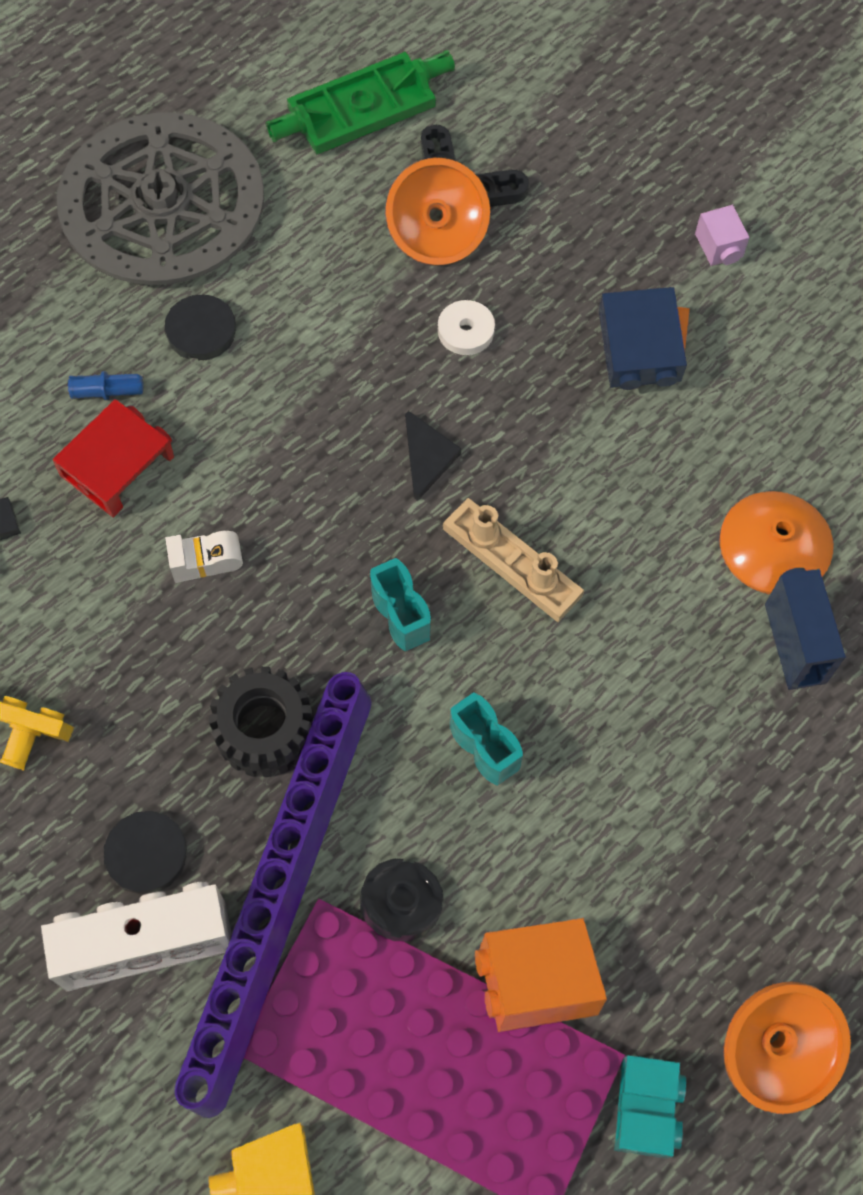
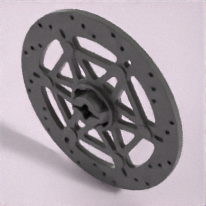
[56,112,264,285]

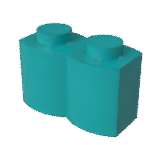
[370,558,431,652]
[449,692,523,786]

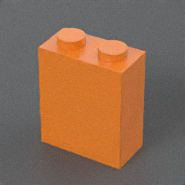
[475,918,607,1032]

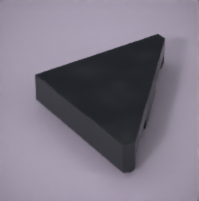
[405,411,461,501]

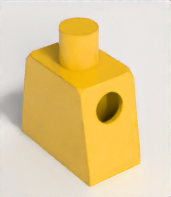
[209,1123,315,1195]

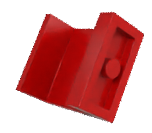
[52,399,175,518]

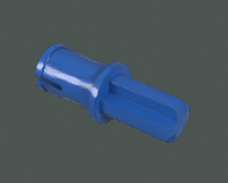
[68,371,144,400]

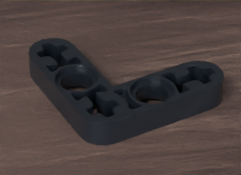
[421,124,529,207]

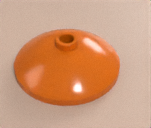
[385,158,490,266]
[719,491,834,594]
[724,982,851,1114]

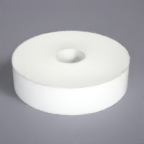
[438,300,495,355]

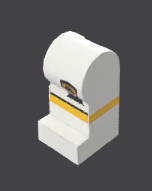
[165,531,243,583]

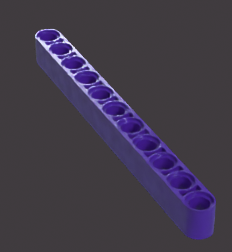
[174,672,372,1118]

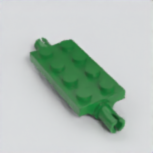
[266,50,455,155]

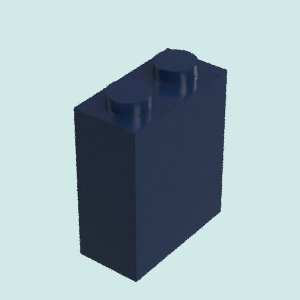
[599,287,687,390]
[765,568,846,690]

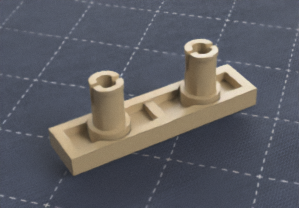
[443,498,584,622]

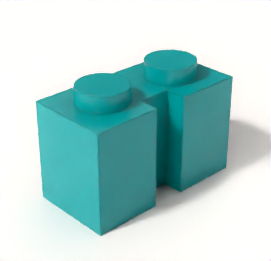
[614,1055,686,1159]

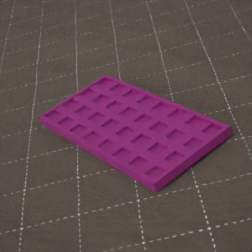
[244,898,625,1195]

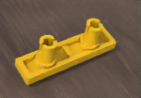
[0,696,74,770]

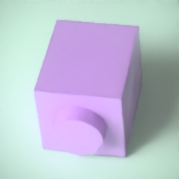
[695,205,749,266]

